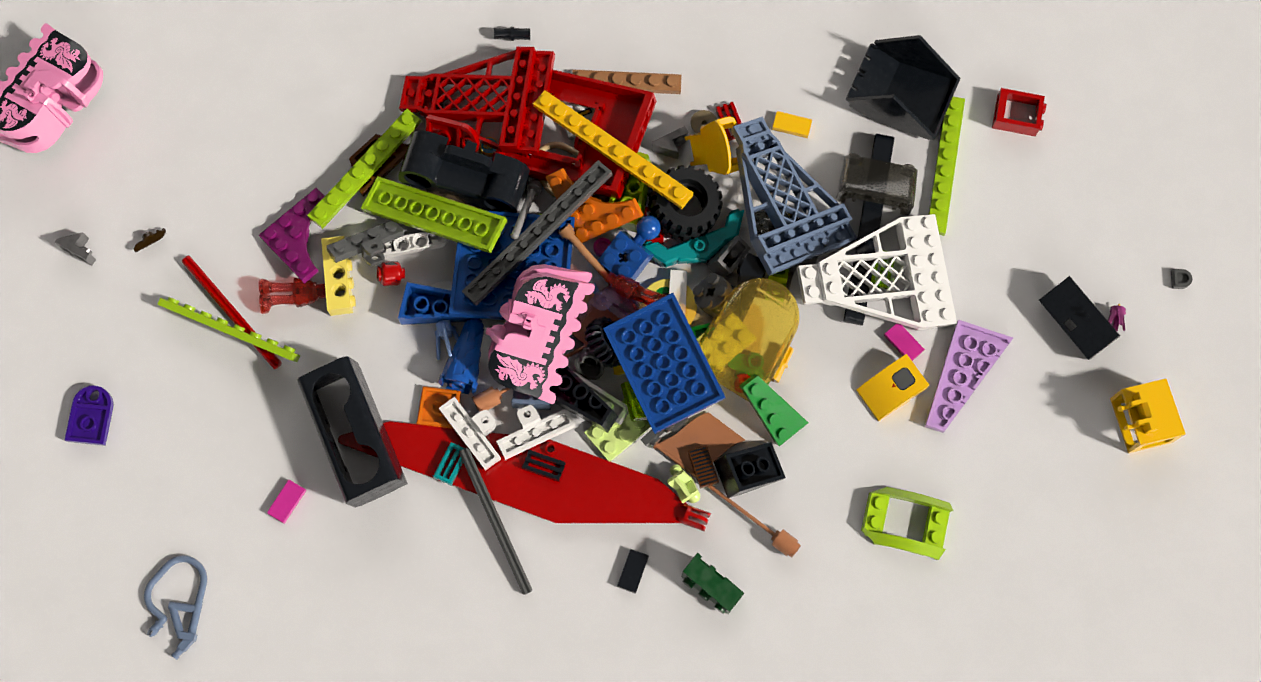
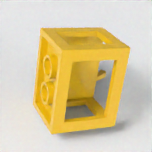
[1110,378,1186,454]

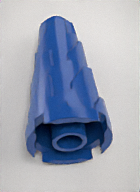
[438,318,484,394]

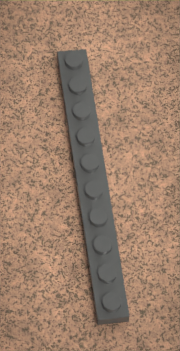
[462,160,613,306]

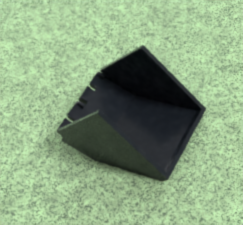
[846,35,961,140]

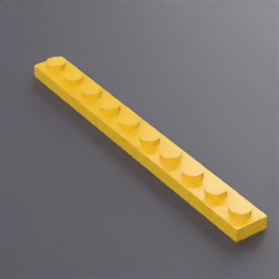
[533,90,693,209]

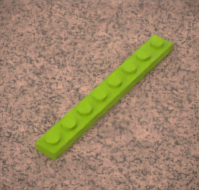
[928,97,965,236]
[307,109,421,229]
[157,297,301,362]

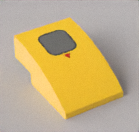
[856,354,929,422]

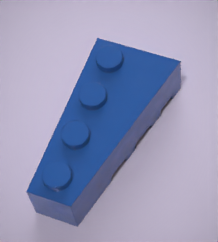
[398,282,480,325]

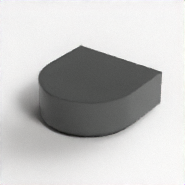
[1171,269,1193,289]

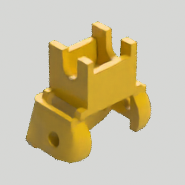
[685,116,739,175]

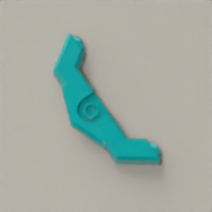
[643,209,744,268]

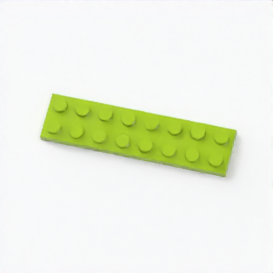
[361,176,507,253]

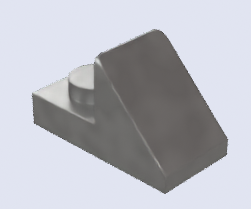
[652,126,688,159]
[55,232,96,266]

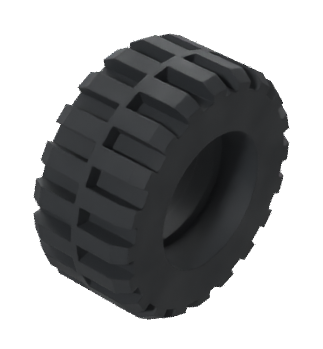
[648,165,723,241]

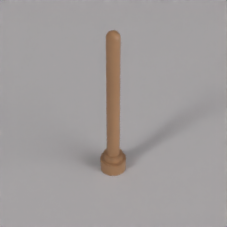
[557,223,624,296]

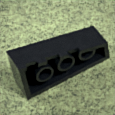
[549,366,618,433]

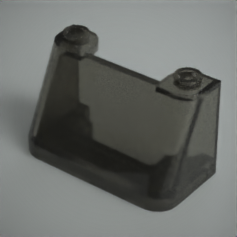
[836,153,918,216]

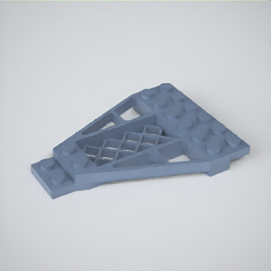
[730,116,858,276]

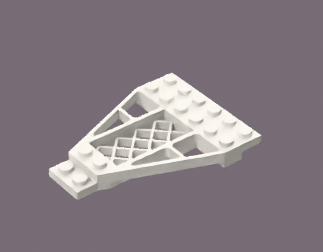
[796,214,957,331]

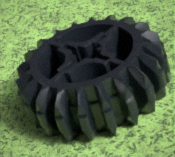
[584,316,621,368]

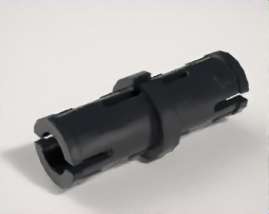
[494,26,530,41]

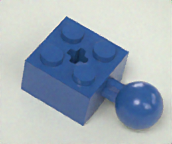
[598,216,661,285]

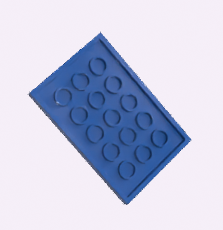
[603,293,726,434]

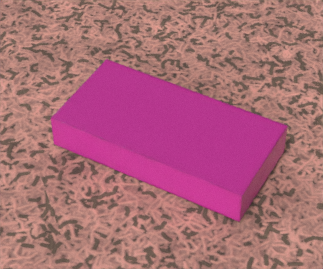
[884,323,925,361]
[267,480,307,524]

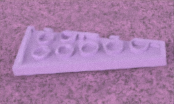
[925,320,1013,433]

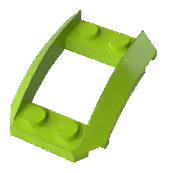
[861,487,953,560]

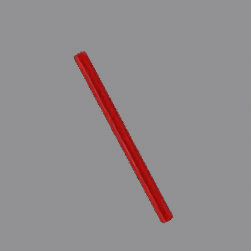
[182,255,282,369]

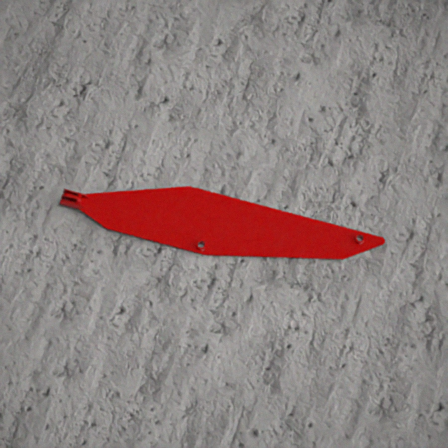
[338,421,711,532]

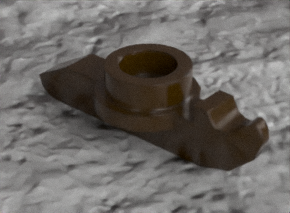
[133,228,166,252]

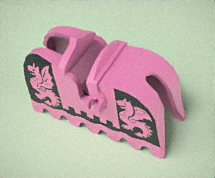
[0,23,103,153]
[486,264,595,404]

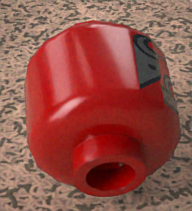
[377,261,405,286]

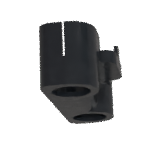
[398,130,530,213]

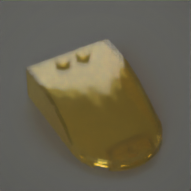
[698,278,799,402]

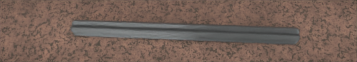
[459,448,532,595]

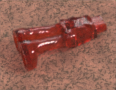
[605,271,667,306]

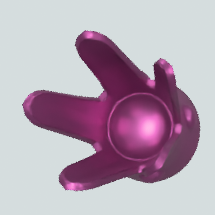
[1108,304,1126,331]

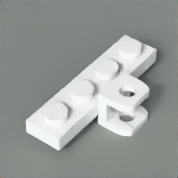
[439,397,501,471]
[496,405,576,460]

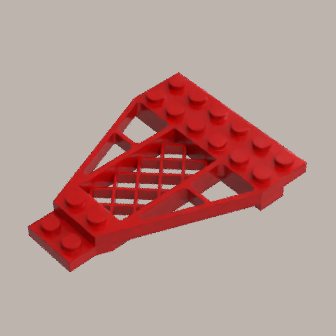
[399,46,555,154]

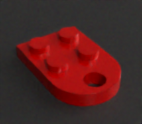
[426,115,480,152]

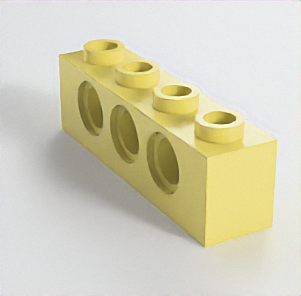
[321,236,356,316]

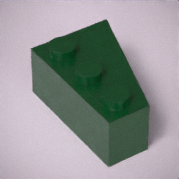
[681,553,744,614]

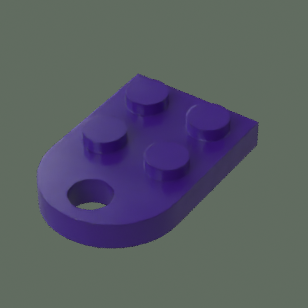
[65,386,114,446]

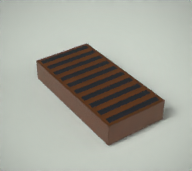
[688,445,719,489]

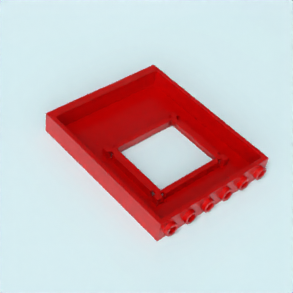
[492,70,657,199]

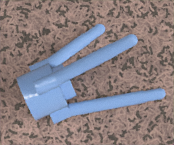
[435,320,459,360]

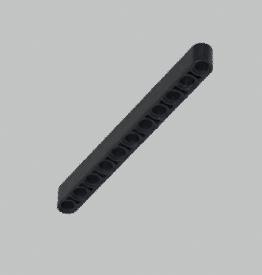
[843,133,894,326]

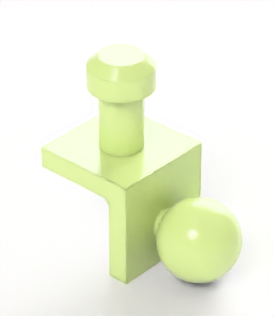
[667,465,700,503]

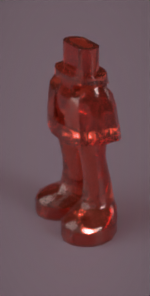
[259,278,326,314]

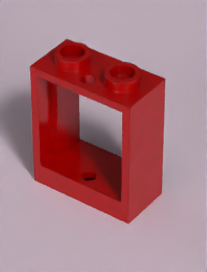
[992,88,1047,137]

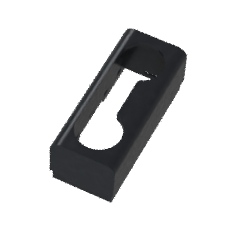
[297,356,408,508]

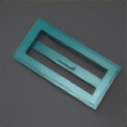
[433,442,465,486]

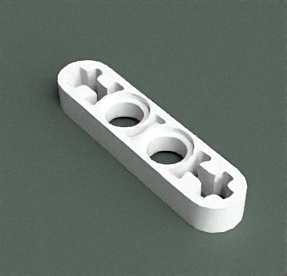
[383,232,448,259]

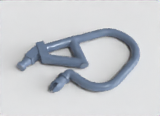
[144,555,207,660]

